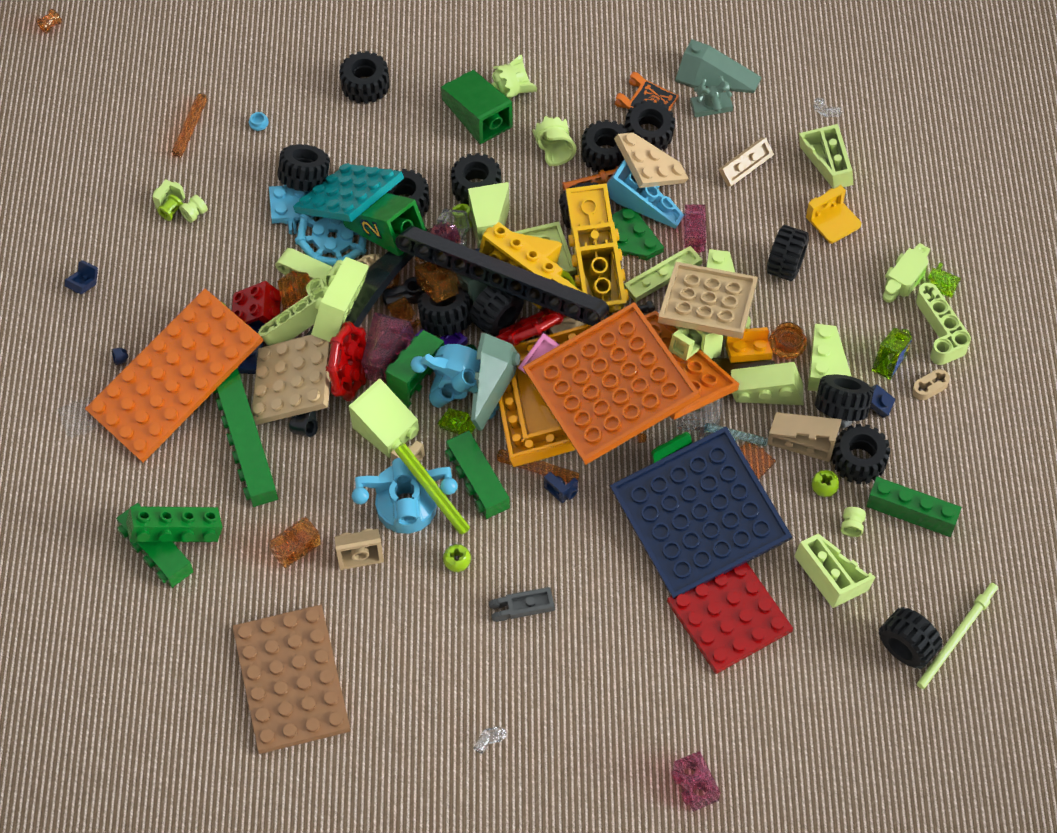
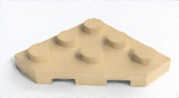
[614,133,689,188]

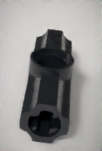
[382,273,445,308]

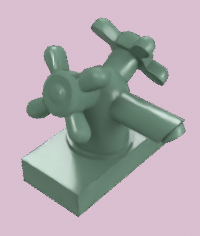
[690,75,733,118]

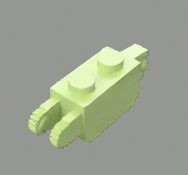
[883,243,930,303]

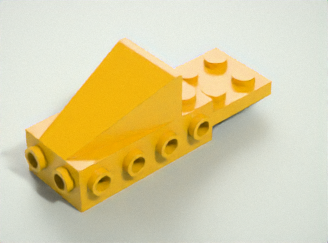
[565,183,629,313]
[479,222,583,321]

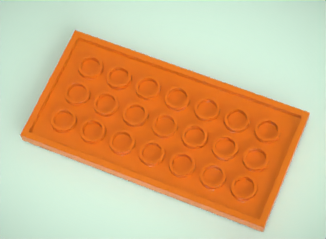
[85,288,264,463]

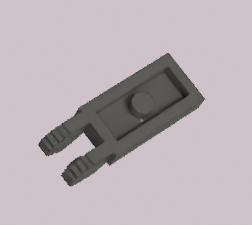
[489,587,555,622]

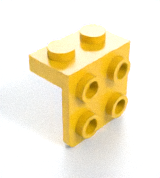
[806,185,862,244]

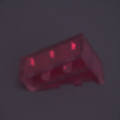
[361,312,415,384]

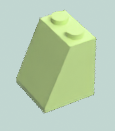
[468,182,510,248]
[349,378,419,458]

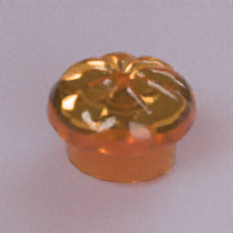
[769,322,807,359]

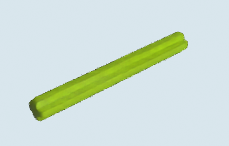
[395,444,470,535]

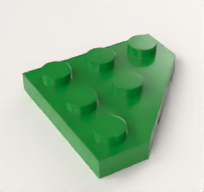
[612,208,664,261]

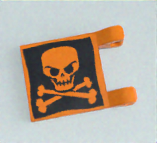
[615,72,679,111]

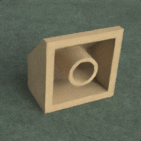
[334,529,384,570]

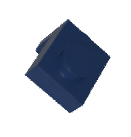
[64,260,98,294]
[870,384,896,418]

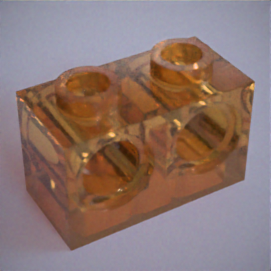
[414,261,459,303]
[269,516,321,568]

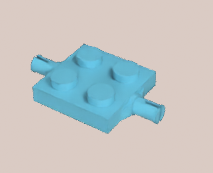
[269,185,310,235]

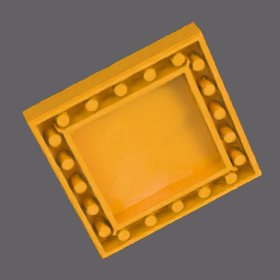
[499,319,604,467]

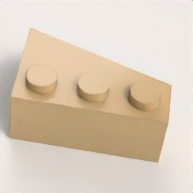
[767,412,842,462]

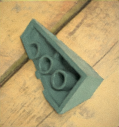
[675,39,762,93]
[471,333,520,431]

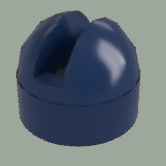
[111,348,129,365]

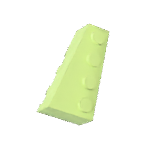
[311,257,369,342]

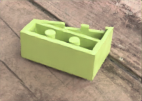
[799,124,853,188]
[731,362,804,405]
[794,534,875,608]

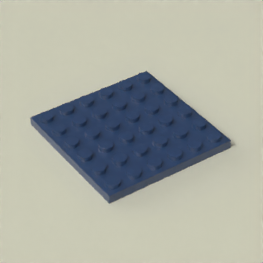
[610,426,792,598]

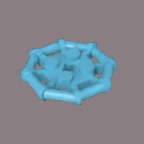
[295,214,367,266]

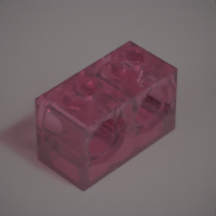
[683,204,707,252]
[671,751,721,811]

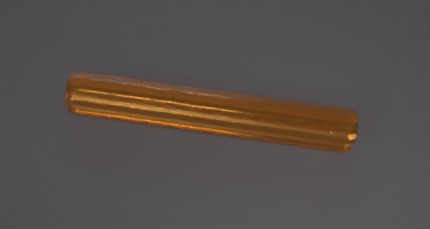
[172,93,207,158]
[497,449,580,483]

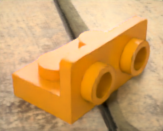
[725,327,773,363]

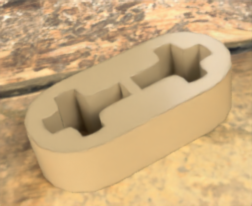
[912,369,950,401]

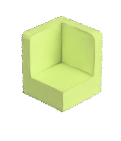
[669,327,700,361]

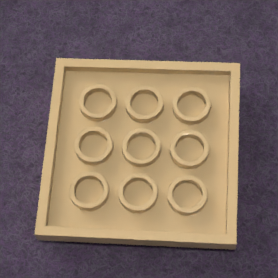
[658,262,758,339]
[252,335,331,425]

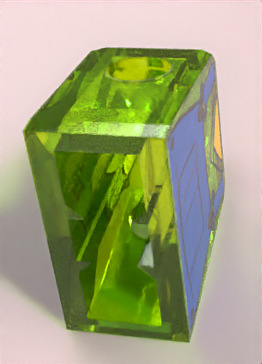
[872,328,913,380]

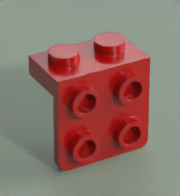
[232,281,281,324]

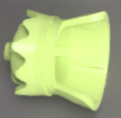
[491,54,537,99]
[532,116,577,166]

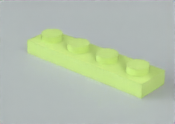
[624,246,703,303]

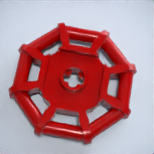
[496,308,566,346]
[326,321,371,401]

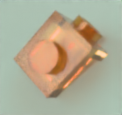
[387,296,421,334]

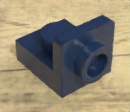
[544,472,578,504]

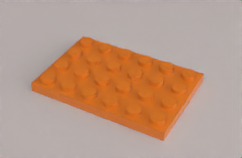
[644,311,739,420]

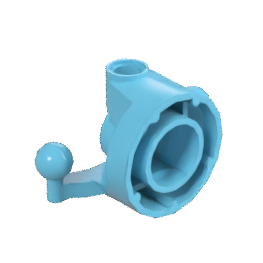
[410,344,500,419]
[351,458,458,534]

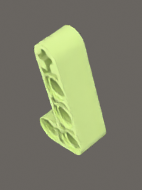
[275,248,343,286]
[258,277,326,346]
[916,283,971,365]

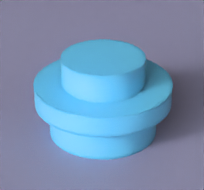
[249,112,269,131]

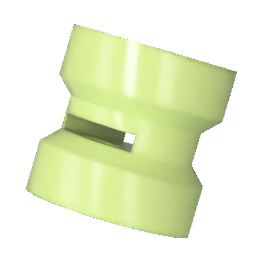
[179,195,208,223]
[841,507,866,537]

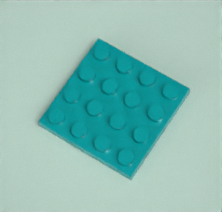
[293,163,404,222]

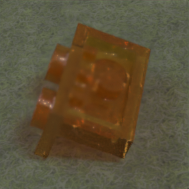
[277,271,310,311]

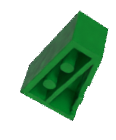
[385,330,444,408]

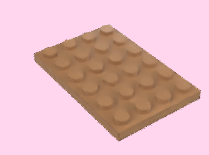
[233,604,351,754]

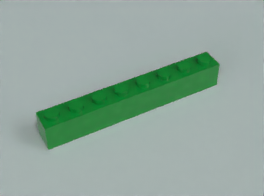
[213,368,279,507]

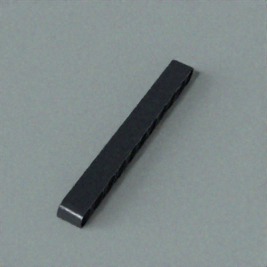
[395,226,609,326]

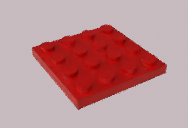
[667,563,793,674]

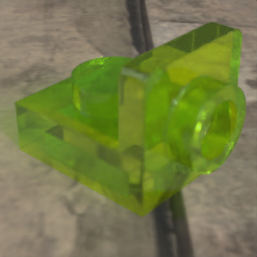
[928,262,961,298]
[437,408,476,436]

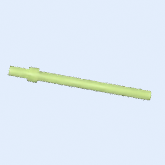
[917,583,998,689]

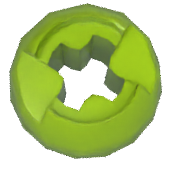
[811,470,839,498]
[443,544,471,573]

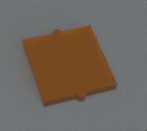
[740,440,776,480]

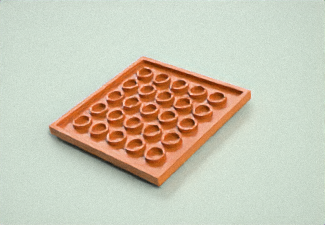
[523,302,701,465]

